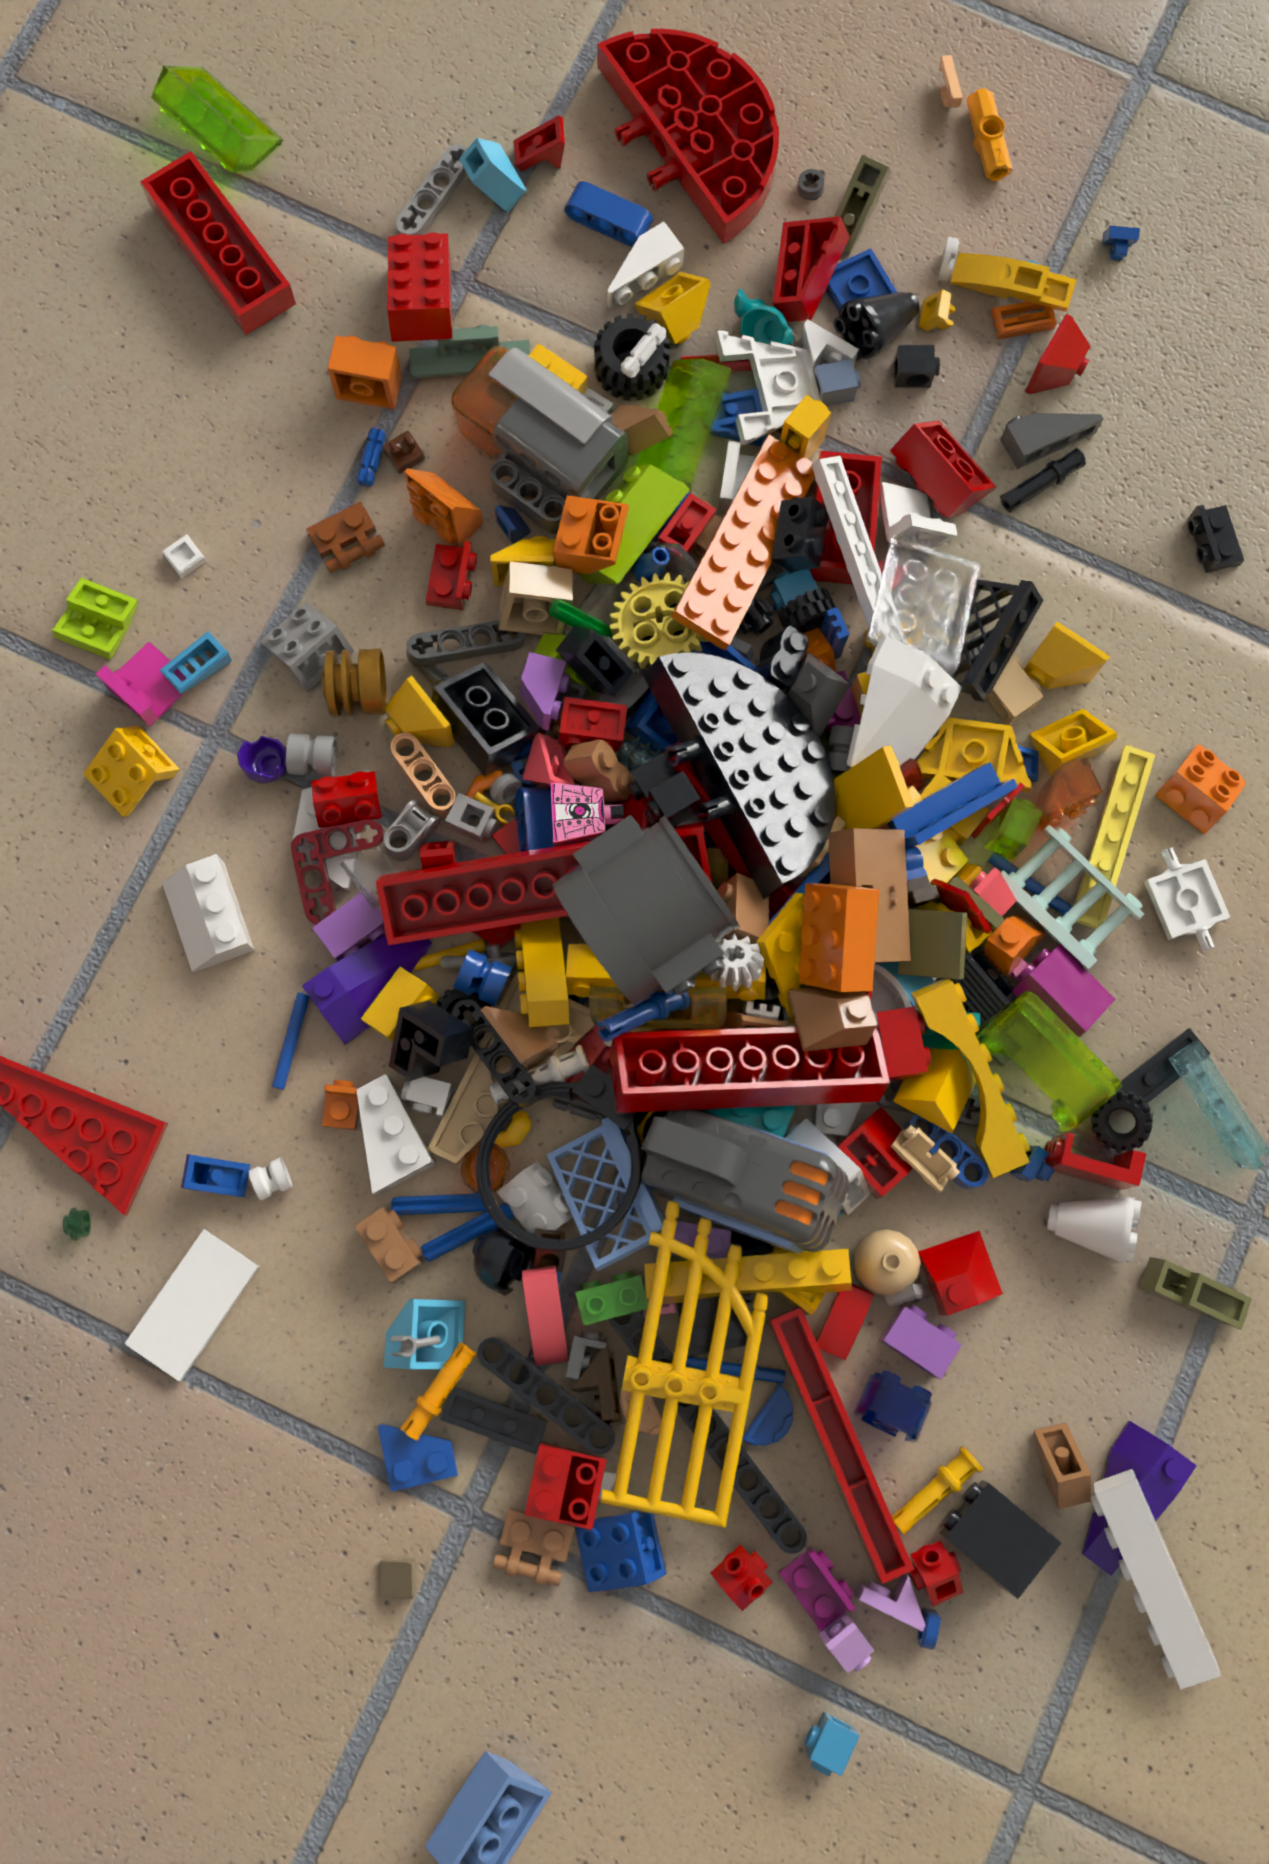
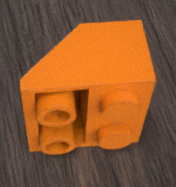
[553,495,629,574]

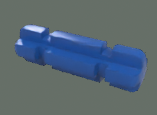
[356,428,386,487]

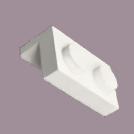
[497,1162,573,1235]

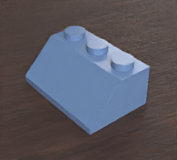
[425,1751,552,1864]

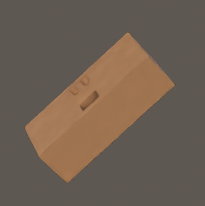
[828,828,911,963]

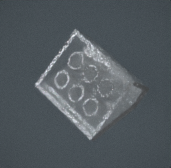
[866,536,980,677]

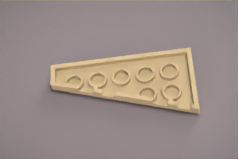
[427,973,604,1165]

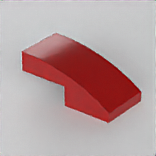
[816,1284,874,1360]

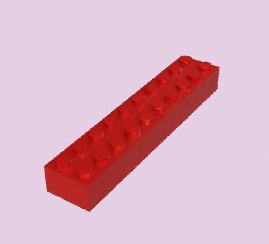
[375,822,712,945]

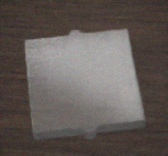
[340,847,398,908]

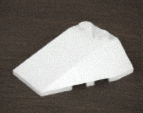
[846,636,962,775]

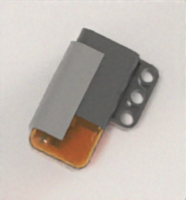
[451,345,628,534]

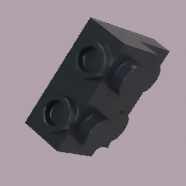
[676,1293,752,1357]

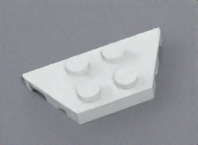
[293,771,370,891]

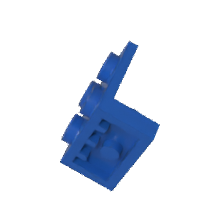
[575,1510,667,1592]

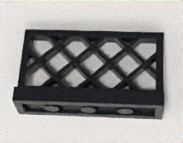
[930,579,1044,702]

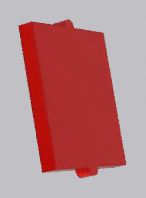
[971,782,1025,839]
[930,878,992,934]

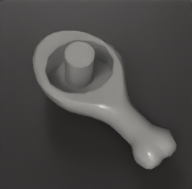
[440,944,517,971]

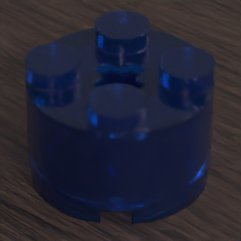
[853,1370,932,1443]

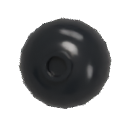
[472,1226,533,1296]

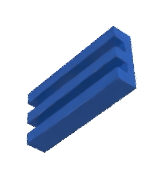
[820,607,850,659]

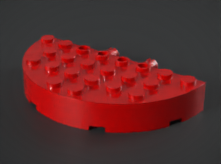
[597,29,779,244]

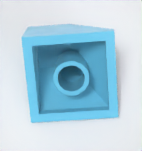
[384,1299,465,1369]

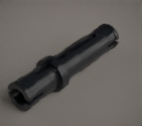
[1000,448,1086,512]

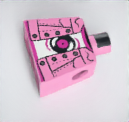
[551,783,624,846]

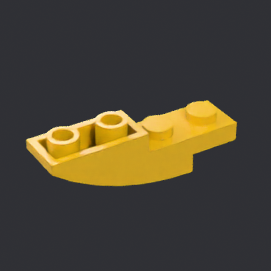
[950,253,1077,312]

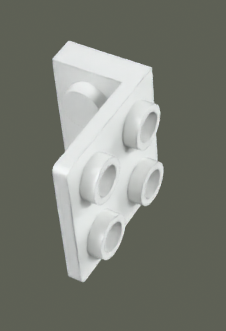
[879,482,957,551]

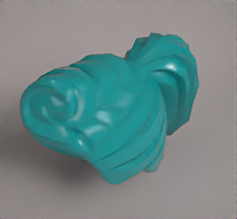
[734,288,795,346]

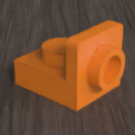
[322,1080,359,1130]

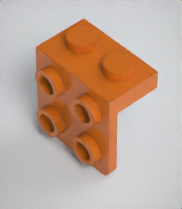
[1155,745,1246,835]

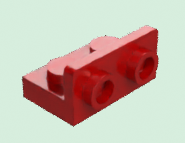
[426,541,477,610]
[558,697,627,752]

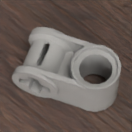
[383,798,441,861]

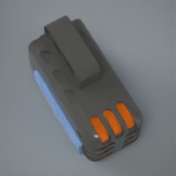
[641,1110,849,1254]

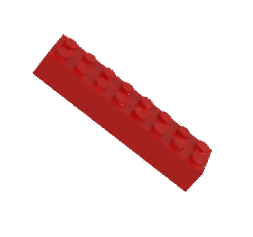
[609,1026,890,1113]

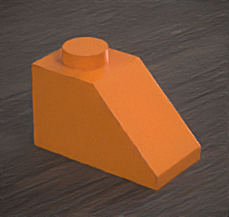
[984,914,1047,977]

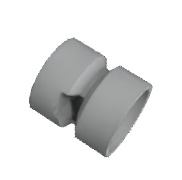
[286,733,338,777]

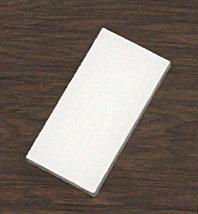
[124,1229,260,1382]

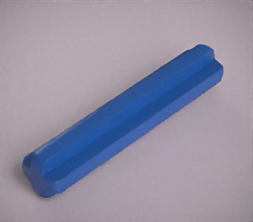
[391,1193,487,1215]
[421,1203,514,1262]

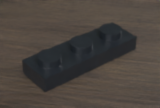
[1112,1028,1211,1104]
[440,1387,548,1454]

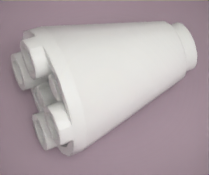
[1047,1197,1142,1264]

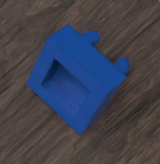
[1102,226,1140,260]
[1010,1146,1055,1181]

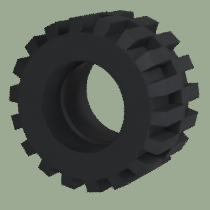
[594,313,670,401]

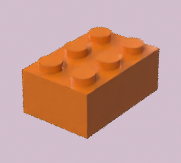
[799,883,879,992]

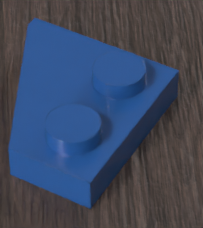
[698,388,769,447]

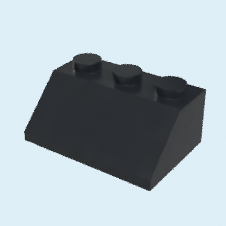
[431,661,541,777]

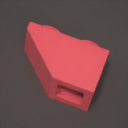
[969,867,1017,916]

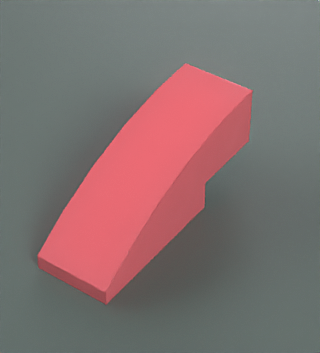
[522,1266,569,1366]

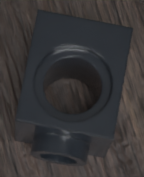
[894,345,940,388]

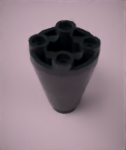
[834,292,920,361]

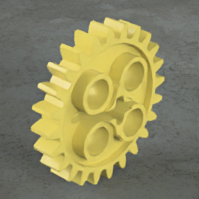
[610,573,708,669]

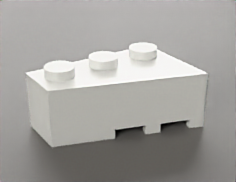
[356,1074,435,1196]

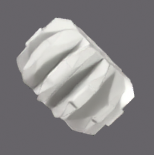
[710,934,764,993]

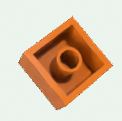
[327,335,402,410]

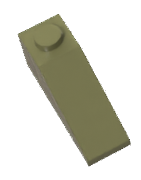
[834,155,891,255]

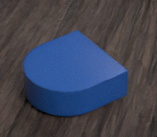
[918,1607,941,1650]

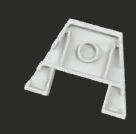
[714,330,821,445]

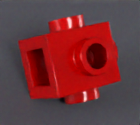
[909,1540,964,1607]
[710,1544,773,1611]

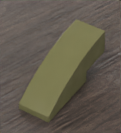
[1139,1257,1252,1330]

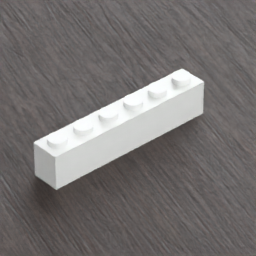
[1091,1469,1221,1690]

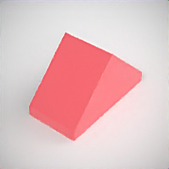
[522,732,575,788]

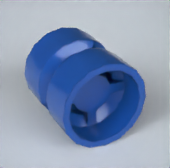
[453,949,512,1006]

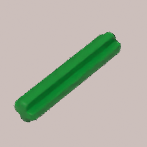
[549,599,619,650]

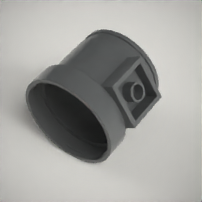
[553,815,741,1006]

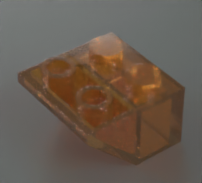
[1027,757,1103,831]

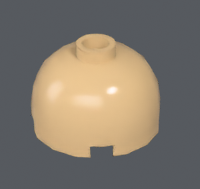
[852,1229,921,1296]

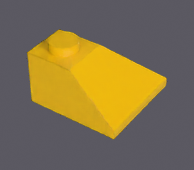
[634,272,711,344]
[490,536,555,586]
[1023,621,1110,689]
[384,676,455,748]

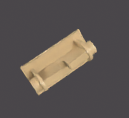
[891,1125,960,1193]

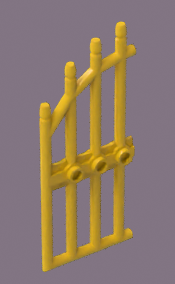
[600,1201,768,1528]

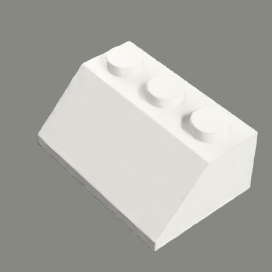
[162,854,255,973]

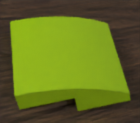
[52,577,138,660]

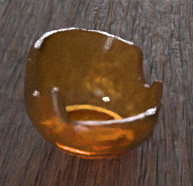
[460,1142,511,1194]

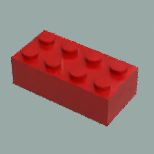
[387,232,453,342]
[809,451,882,585]

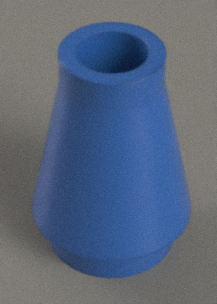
[634,547,670,583]

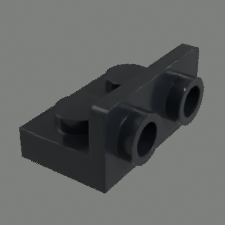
[1187,505,1244,573]

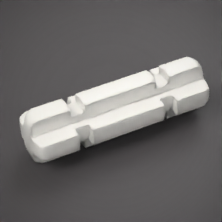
[621,323,666,378]

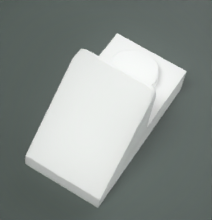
[801,319,859,372]

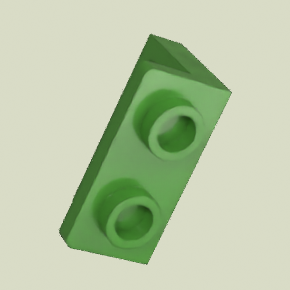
[575,1271,648,1325]

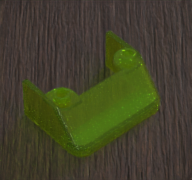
[975,990,1122,1133]

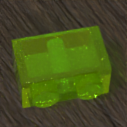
[984,798,1043,861]

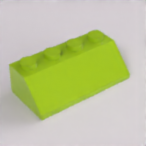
[578,464,690,584]

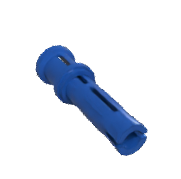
[597,990,690,1042]

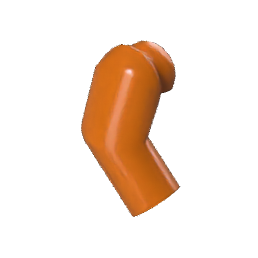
[465,770,503,802]

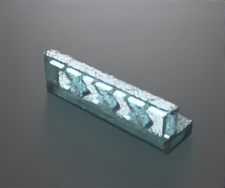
[1169,1041,1269,1170]

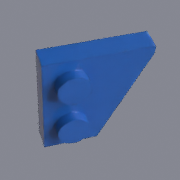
[378,1424,459,1492]

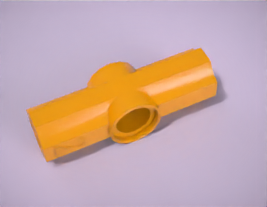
[966,88,1012,182]

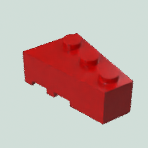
[773,216,850,322]

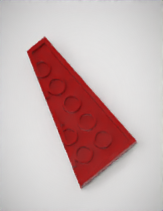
[0,1056,168,1216]

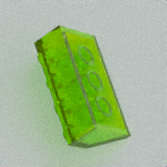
[151,65,284,173]
[636,359,731,493]

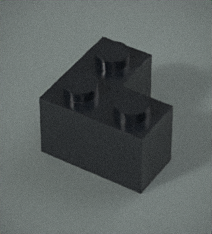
[627,752,701,827]
[389,1000,474,1081]

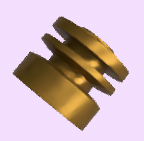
[322,648,387,717]

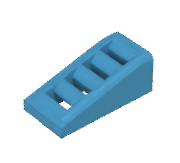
[160,631,232,694]

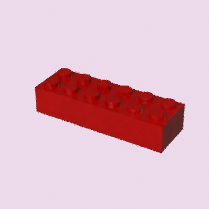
[140,151,296,335]

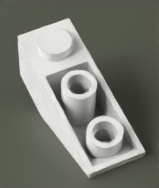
[607,222,684,309]

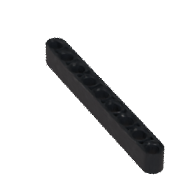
[608,1311,807,1554]

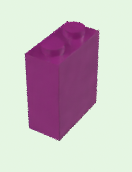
[1011,944,1116,1047]

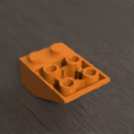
[404,468,483,547]

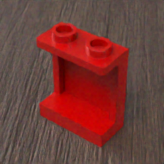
[1044,1132,1146,1190]

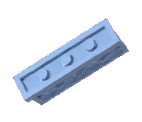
[547,1117,665,1271]

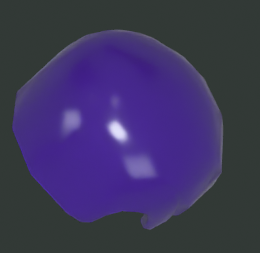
[237,736,287,784]

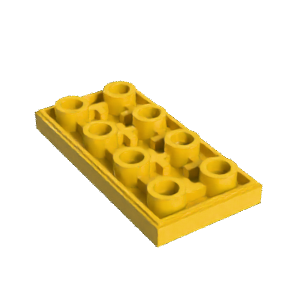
[828,746,914,852]

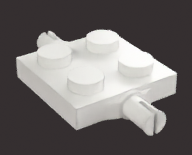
[1144,847,1230,952]

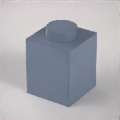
[814,359,861,406]

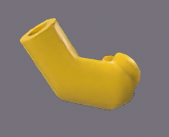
[492,1111,532,1149]

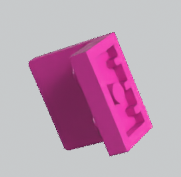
[96,642,187,727]

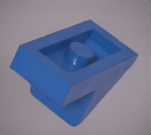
[181,1154,251,1197]

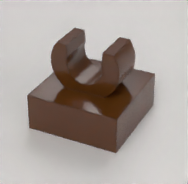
[382,430,425,474]

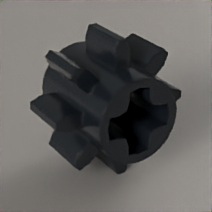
[739,597,774,636]

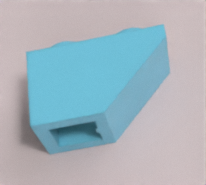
[459,138,527,211]

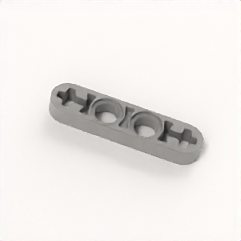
[396,144,467,235]

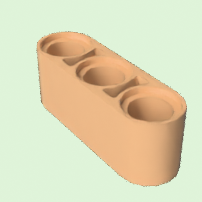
[391,733,456,818]

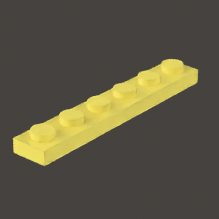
[1074,745,1155,929]

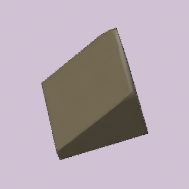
[380,1559,415,1599]

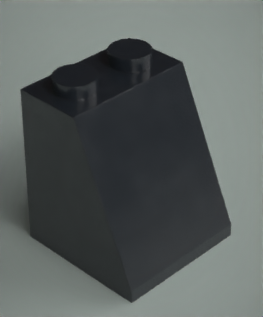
[940,1480,1062,1599]

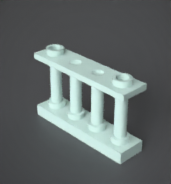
[1001,824,1144,970]

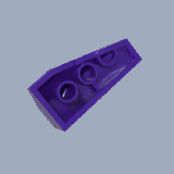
[302,934,433,1045]
[1081,1421,1197,1576]

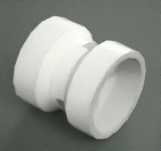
[249,1157,293,1201]

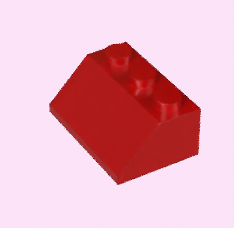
[890,420,997,518]

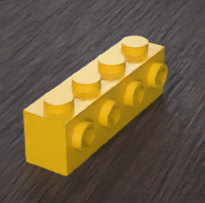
[514,917,569,1027]

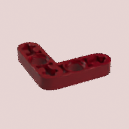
[291,819,384,925]

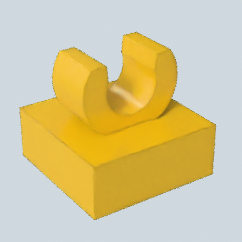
[919,289,956,332]

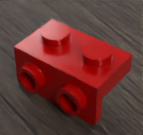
[311,771,382,828]

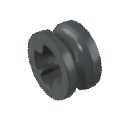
[798,169,824,200]

